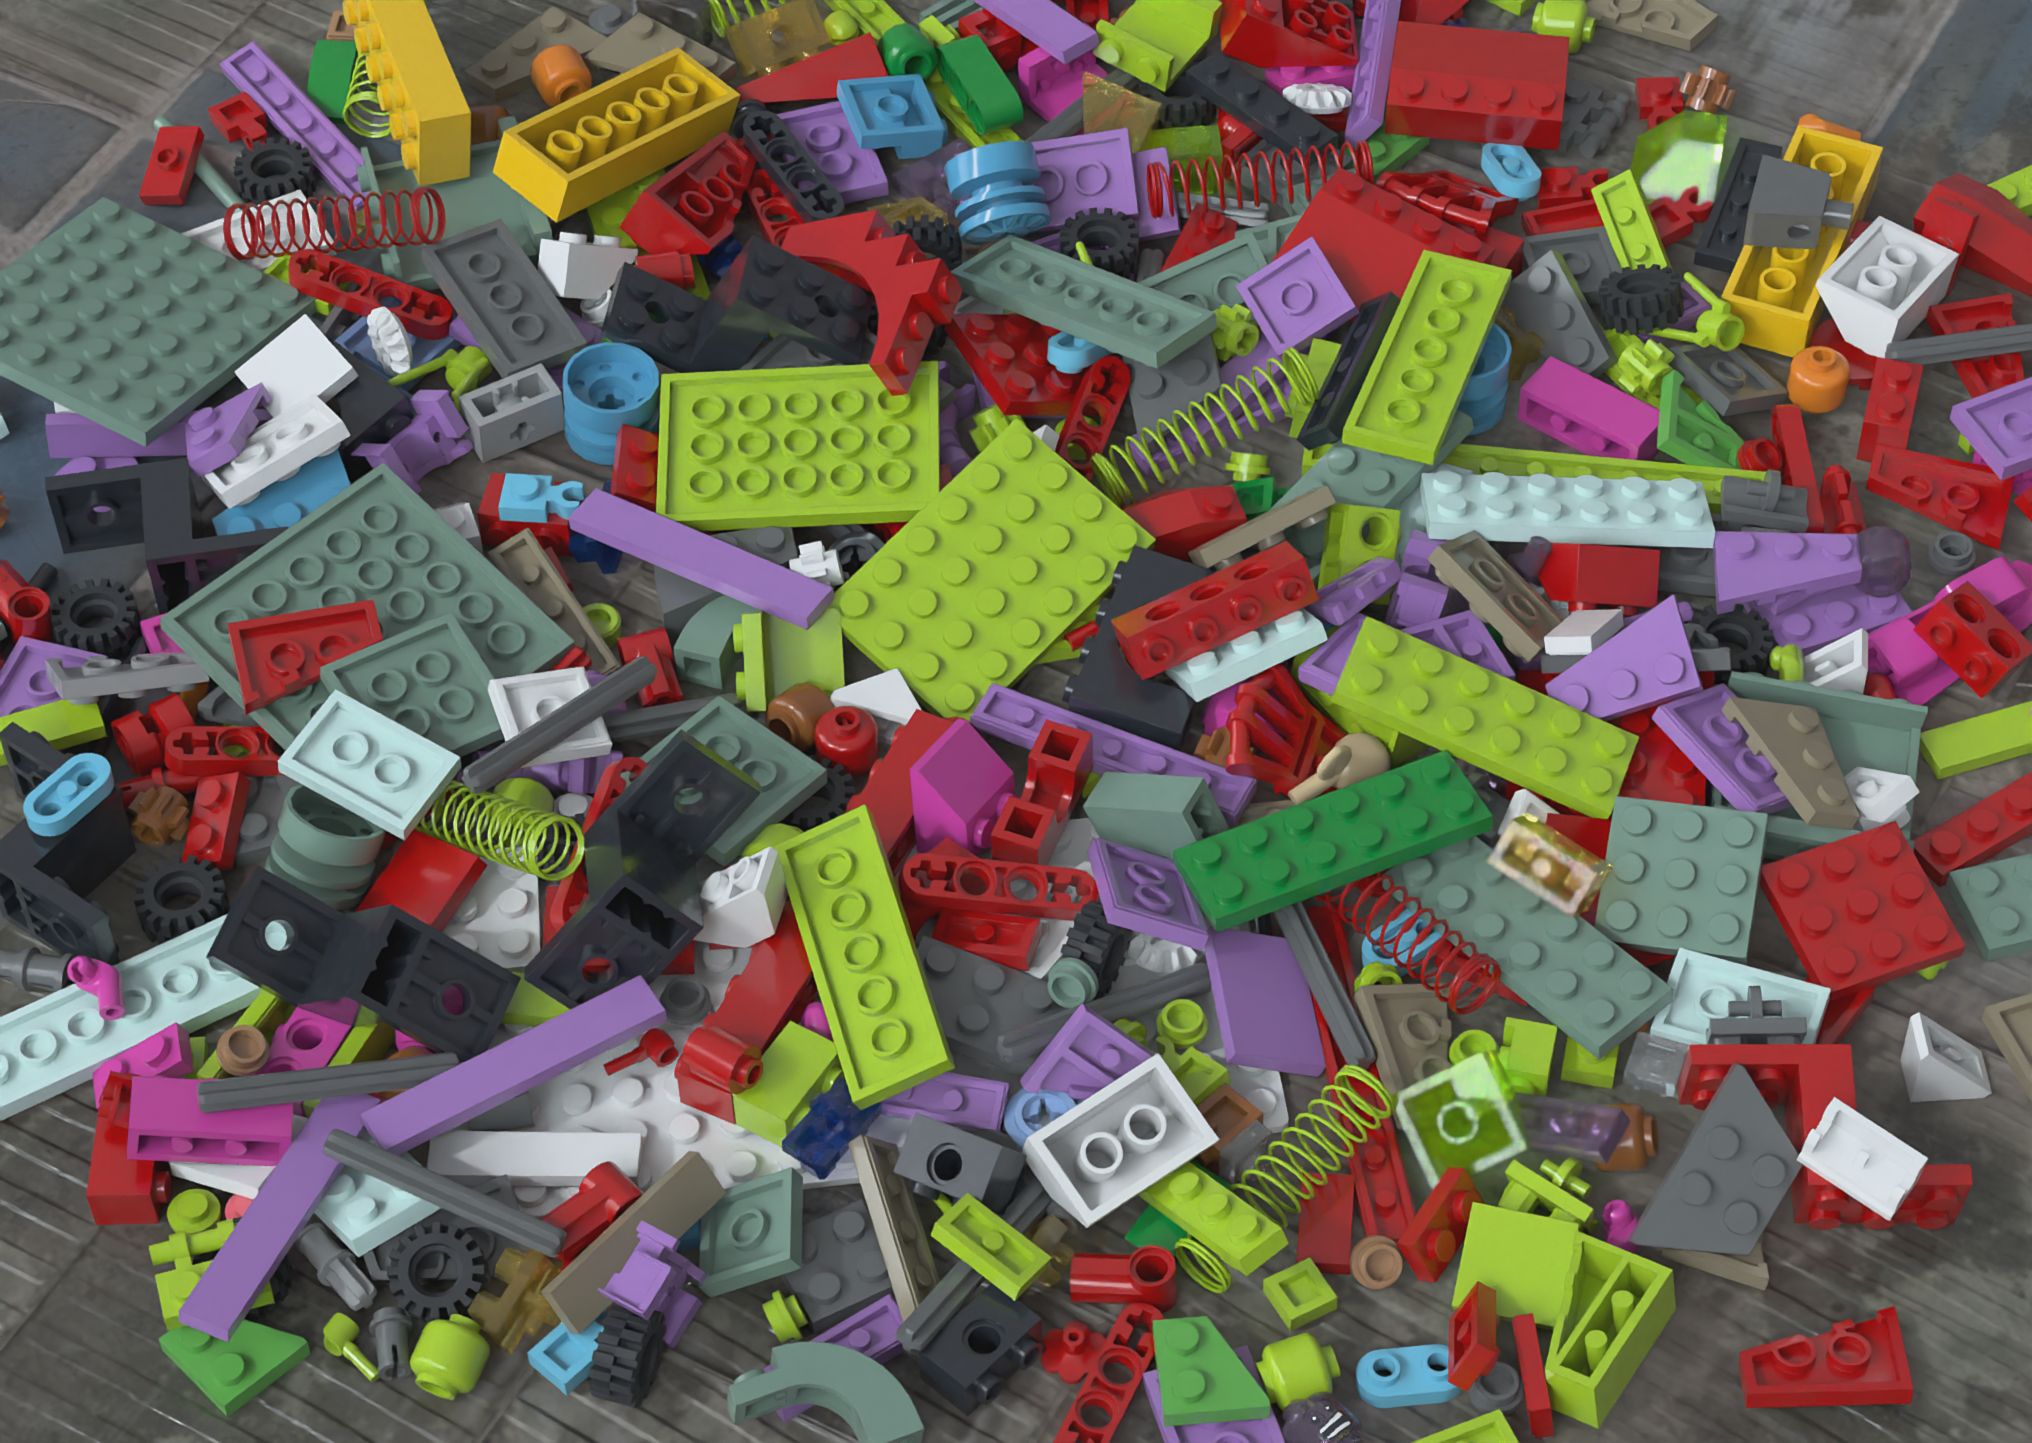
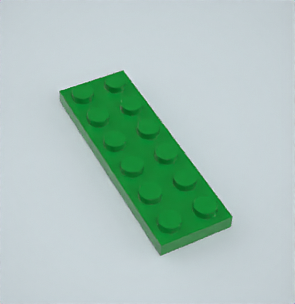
[1173,750,1493,933]

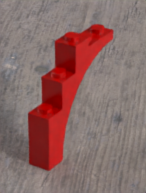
[781,210,963,396]

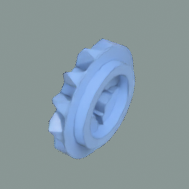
[1004,1088,1083,1148]

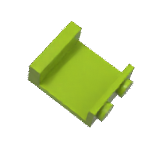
[1092,0,1223,92]

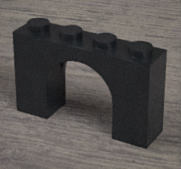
[325,341,414,481]
[1062,545,1216,751]

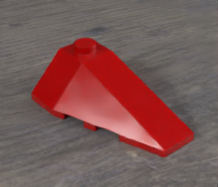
[1119,485,1247,562]

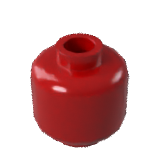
[815,706,879,777]

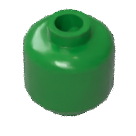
[877,23,938,82]

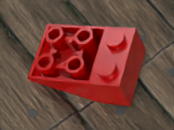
[1219,0,1359,68]

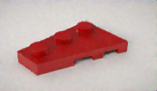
[227,599,383,715]
[1738,1306,1914,1408]

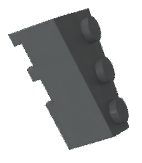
[653,527,798,650]

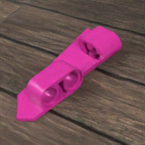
[1868,556,2032,706]

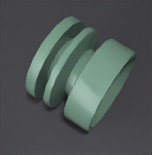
[265,783,387,910]

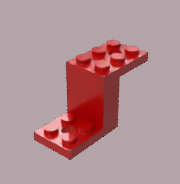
[1678,1044,1973,1230]

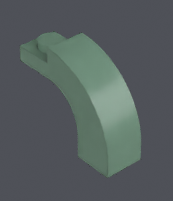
[674,595,844,690]
[726,1341,924,1443]

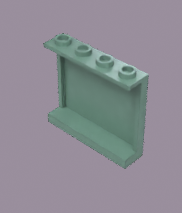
[356,115,553,291]
[1709,671,1928,860]

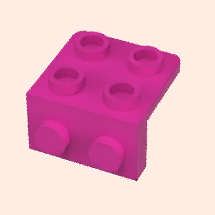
[1018,22,1136,136]

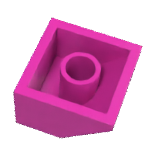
[910,718,1019,857]

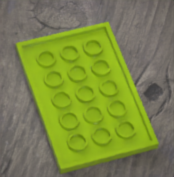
[656,361,940,531]
[828,419,1156,723]

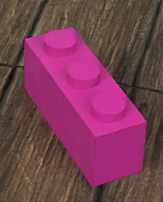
[1518,356,1660,461]
[127,1075,293,1166]

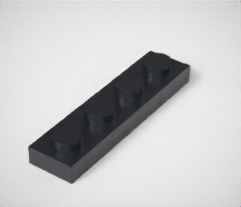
[1186,51,1338,166]
[1694,137,1783,273]
[1296,291,1401,451]

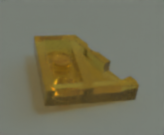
[1082,71,1161,153]

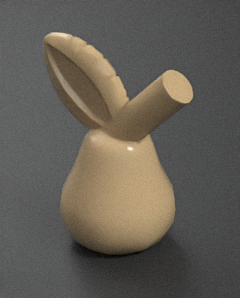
[1288,732,1391,805]

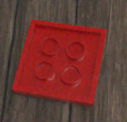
[944,313,1111,415]
[1759,821,1965,1001]

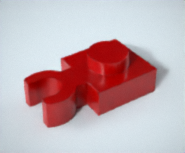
[1635,77,1684,140]
[1535,166,1608,209]
[1648,186,1713,248]

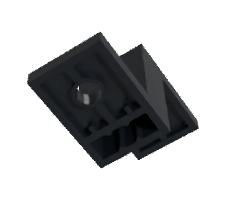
[600,235,874,373]
[45,458,288,615]
[0,722,136,966]
[524,729,761,1010]
[206,865,521,1065]

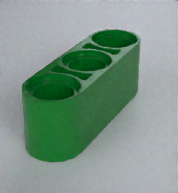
[935,34,1024,136]

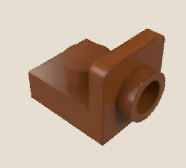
[1190,1083,1263,1178]

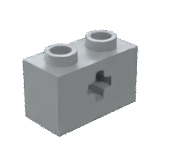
[459,363,565,463]

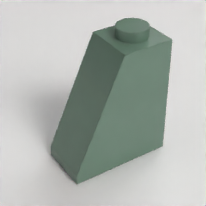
[1083,771,1230,860]

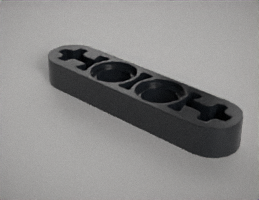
[743,111,845,223]

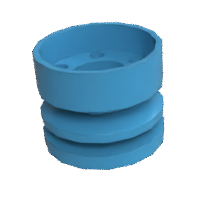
[944,141,1052,245]
[1457,323,1512,436]
[563,342,659,465]

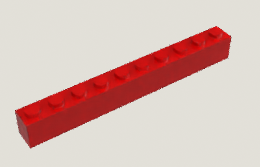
[674,709,954,1125]

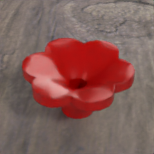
[1041,1321,1106,1384]

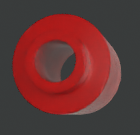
[635,250,695,290]
[682,1026,764,1095]

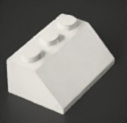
[1816,216,1959,358]
[1021,1053,1219,1228]

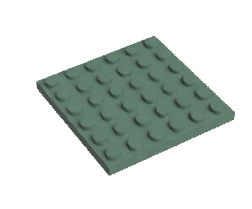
[0,197,316,447]
[160,463,575,750]

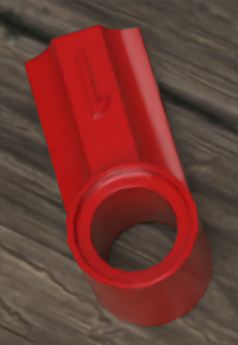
[0,559,54,644]
[617,627,683,708]
[540,1161,644,1262]
[1070,1245,1178,1314]

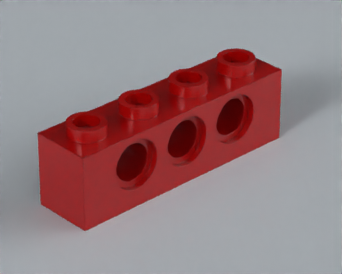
[1111,541,1320,680]

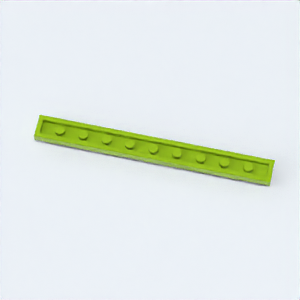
[1302,443,1766,514]

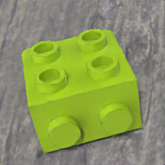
[733,607,845,712]

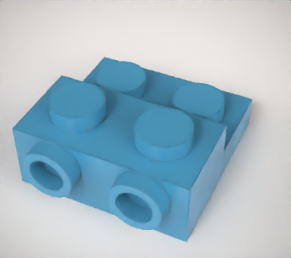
[836,74,948,159]

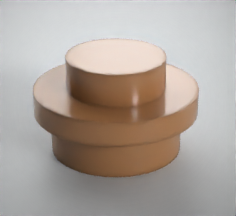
[216,1025,270,1077]
[1350,1235,1404,1289]

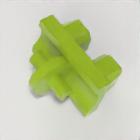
[1498,1156,1600,1236]

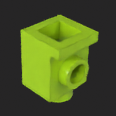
[1496,1017,1558,1106]

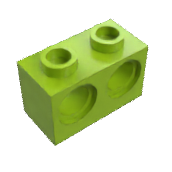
[1318,503,1402,605]

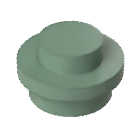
[1047,957,1099,1008]

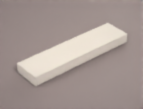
[427,1131,643,1187]

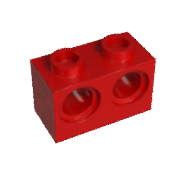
[1913,580,2032,699]

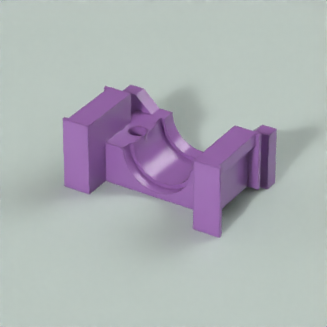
[351,390,474,494]
[1384,529,1449,630]
[598,1220,707,1350]

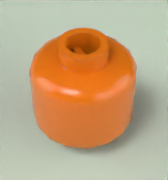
[530,45,592,107]
[1786,346,1850,414]

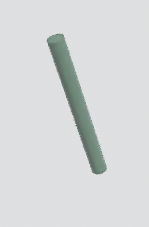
[153,115,250,214]

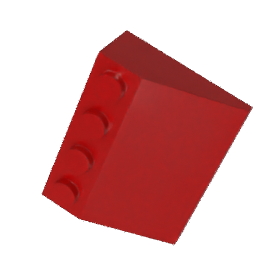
[1385,21,1570,150]
[1271,168,1495,321]

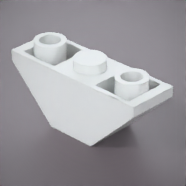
[693,847,788,948]

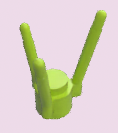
[1638,272,1745,351]
[387,346,492,412]

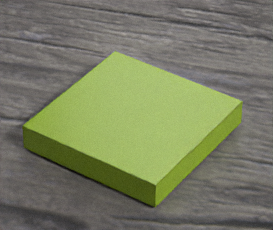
[1452,1202,1579,1331]

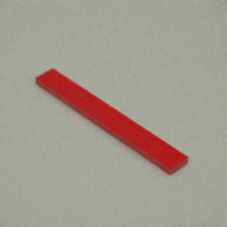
[1305,904,1416,1244]

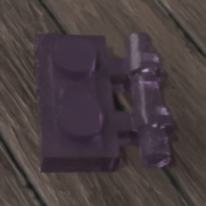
[892,137,974,220]

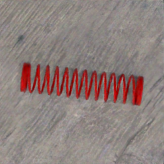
[1147,140,1374,219]
[223,186,446,261]
[1315,871,1500,1015]

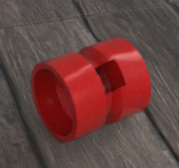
[111,693,196,778]

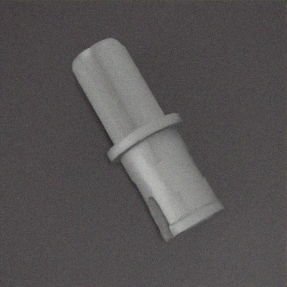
[295,1223,377,1311]

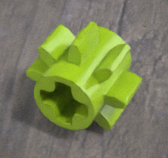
[1212,303,1259,362]
[1618,339,1675,398]
[969,404,1027,452]

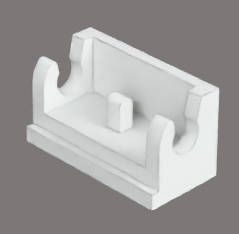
[1797,1097,1928,1221]

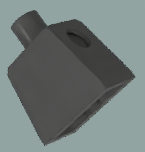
[1743,155,1854,249]

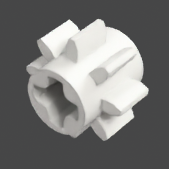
[789,541,844,594]

